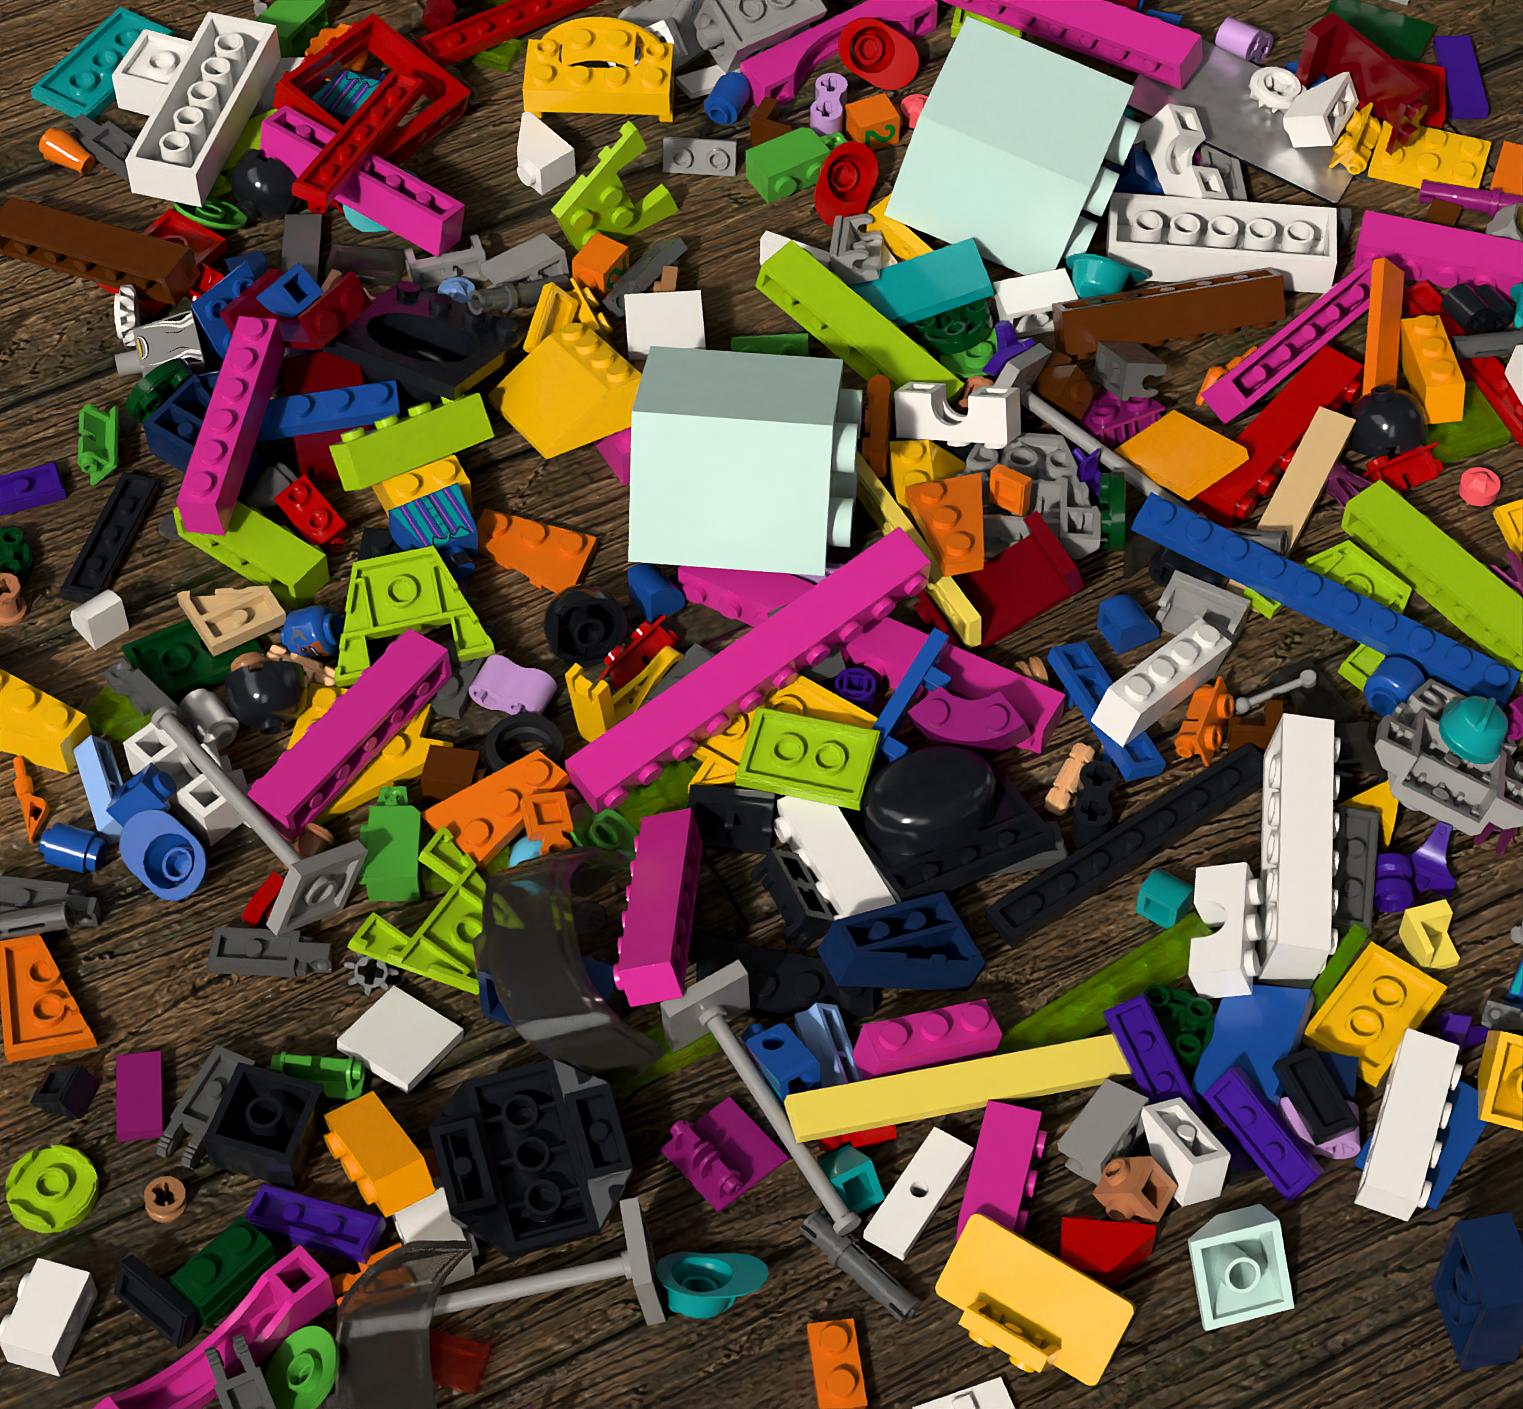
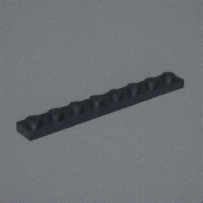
[985,742,1264,948]

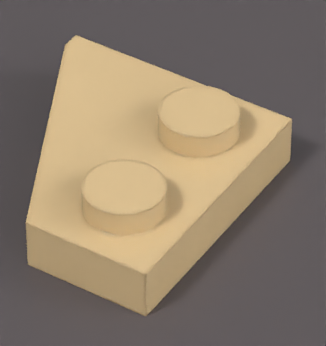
[177,585,286,657]

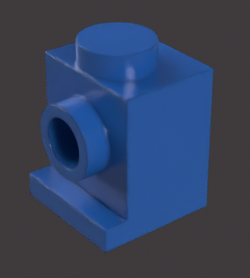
[106,762,177,828]

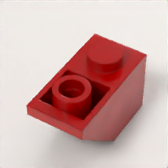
[1058,1215,1156,1288]

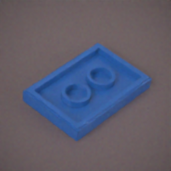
[1190,984,1315,1109]
[1354,1080,1490,1211]

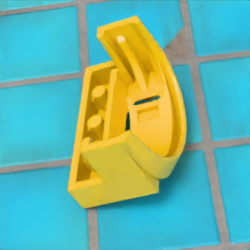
[522,17,675,122]

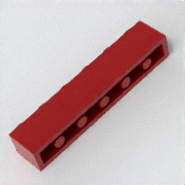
[1190,344,1364,528]

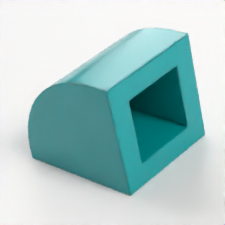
[1135,868,1195,932]
[817,1144,885,1214]

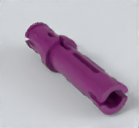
[1418,179,1523,218]

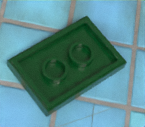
[1322,0,1436,63]
[121,619,266,704]

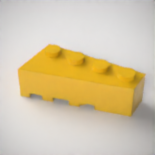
[0,669,92,774]

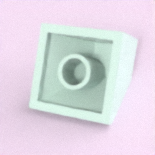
[1188,1204,1294,1331]

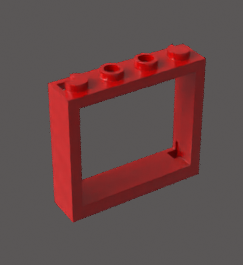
[272,13,472,167]

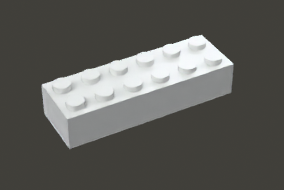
[125,12,281,207]
[1106,192,1337,293]
[1258,713,1340,989]

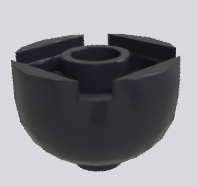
[230,148,303,220]
[1349,384,1429,456]
[543,584,628,668]
[224,661,308,735]

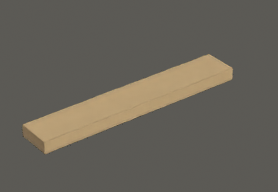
[1225,406,1356,614]

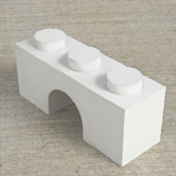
[1141,104,1230,200]
[894,382,1021,449]
[123,722,244,846]
[1188,862,1264,999]

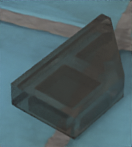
[1123,513,1162,579]

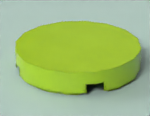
[5,1144,99,1233]

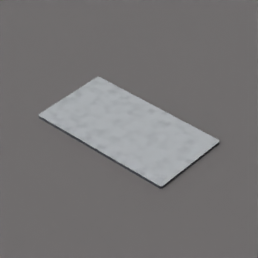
[1126,39,1382,206]

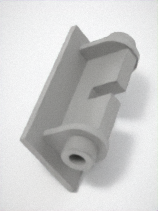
[663,137,738,176]

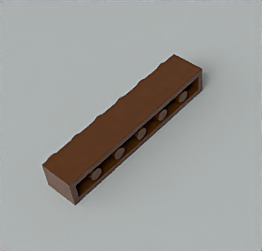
[0,197,201,306]
[1052,267,1286,360]

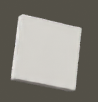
[624,290,706,360]
[337,985,464,1094]

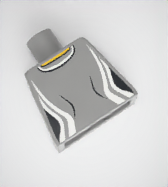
[114,310,206,387]

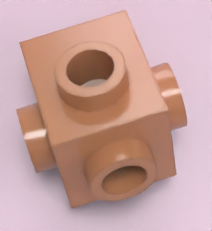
[1093,1156,1178,1223]

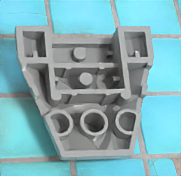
[956,432,1101,563]
[1374,679,1523,836]

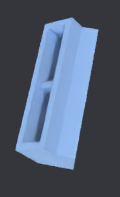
[73,735,123,845]
[795,1003,863,1088]

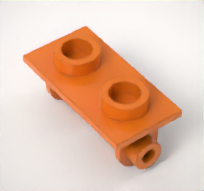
[1174,676,1234,767]

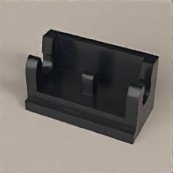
[687,784,775,855]
[750,848,834,951]

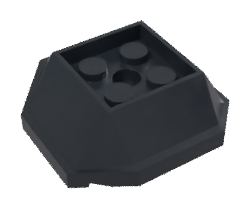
[429,1059,633,1258]

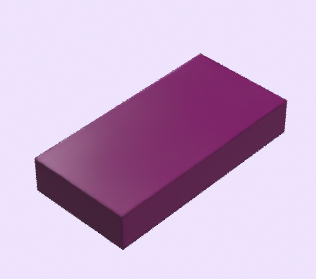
[116,1051,165,1142]

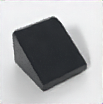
[30,1065,99,1119]
[1213,1132,1265,1187]

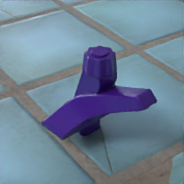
[982,320,1036,376]
[1071,447,1100,503]
[1404,821,1457,898]
[1437,1010,1491,1063]

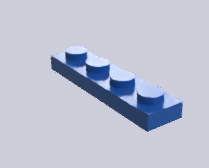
[256,380,401,442]

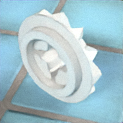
[1248,67,1306,114]
[114,285,141,346]

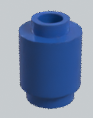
[704,72,750,125]
[39,822,108,874]

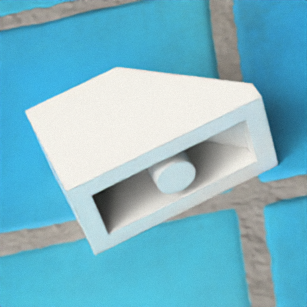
[1283,72,1359,148]
[517,111,576,195]
[1141,1097,1231,1207]

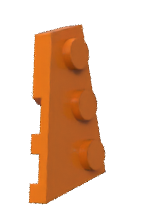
[905,472,984,577]
[476,508,597,594]
[421,749,570,870]
[0,934,98,1063]

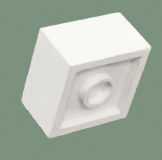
[111,29,191,116]

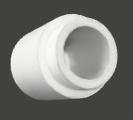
[180,689,239,749]

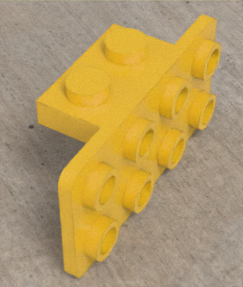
[935,1213,1136,1386]

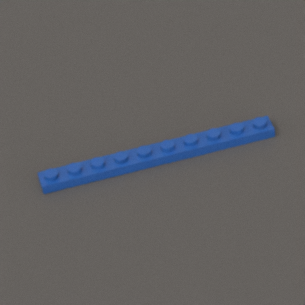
[1131,492,1521,710]

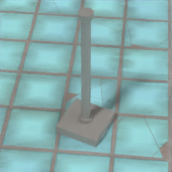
[624,0,709,74]
[994,343,1208,519]
[151,705,368,936]
[660,959,861,1236]
[361,1197,666,1335]

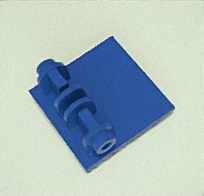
[190,261,256,362]

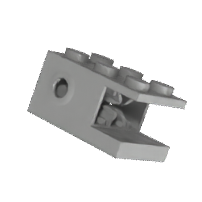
[690,0,827,74]

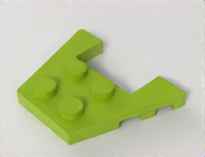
[551,121,679,253]
[1242,540,1412,692]
[334,545,496,688]
[347,826,527,995]

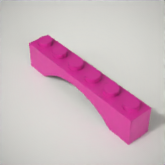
[740,0,938,107]
[92,1245,335,1409]

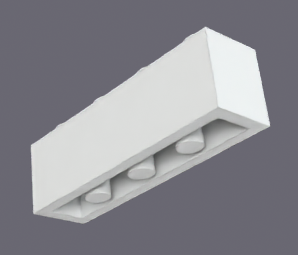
[1091,618,1232,747]
[773,796,897,920]
[1354,1028,1462,1222]

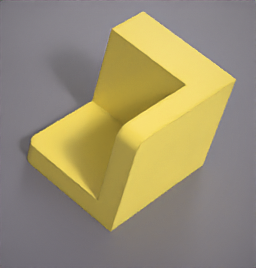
[1399,899,1460,974]

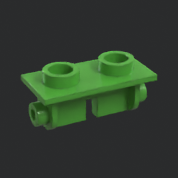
[730,333,809,357]
[77,404,120,486]
[271,1051,367,1101]

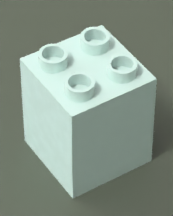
[884,16,1141,276]
[628,346,863,576]

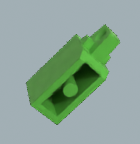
[255,0,334,58]
[745,127,848,204]
[358,786,424,902]

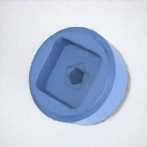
[438,277,476,306]

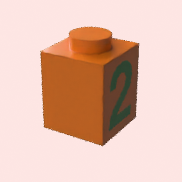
[844,93,903,151]
[572,232,629,300]

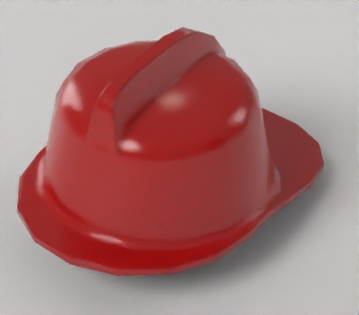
[838,17,919,90]
[814,141,879,227]

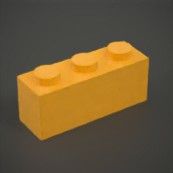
[1398,315,1466,424]
[324,1091,436,1218]

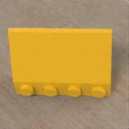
[487,322,642,460]

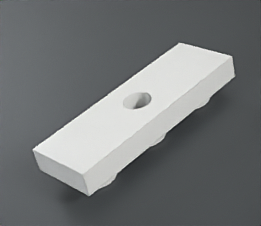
[863,1126,974,1261]

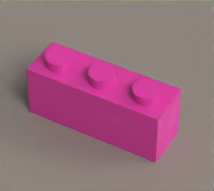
[852,999,1003,1081]
[956,1100,1047,1241]

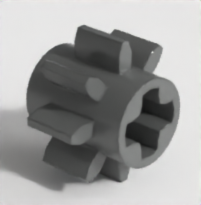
[344,952,399,995]

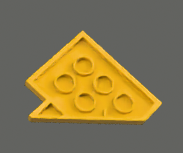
[688,639,878,793]
[286,683,454,826]

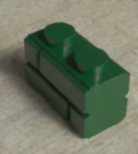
[170,1216,277,1329]

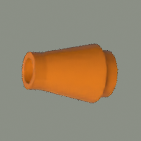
[39,127,95,175]

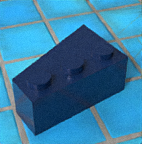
[143,374,263,502]
[817,891,985,991]

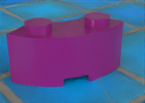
[907,686,1032,754]

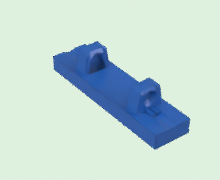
[870,627,952,776]
[1047,641,1166,781]

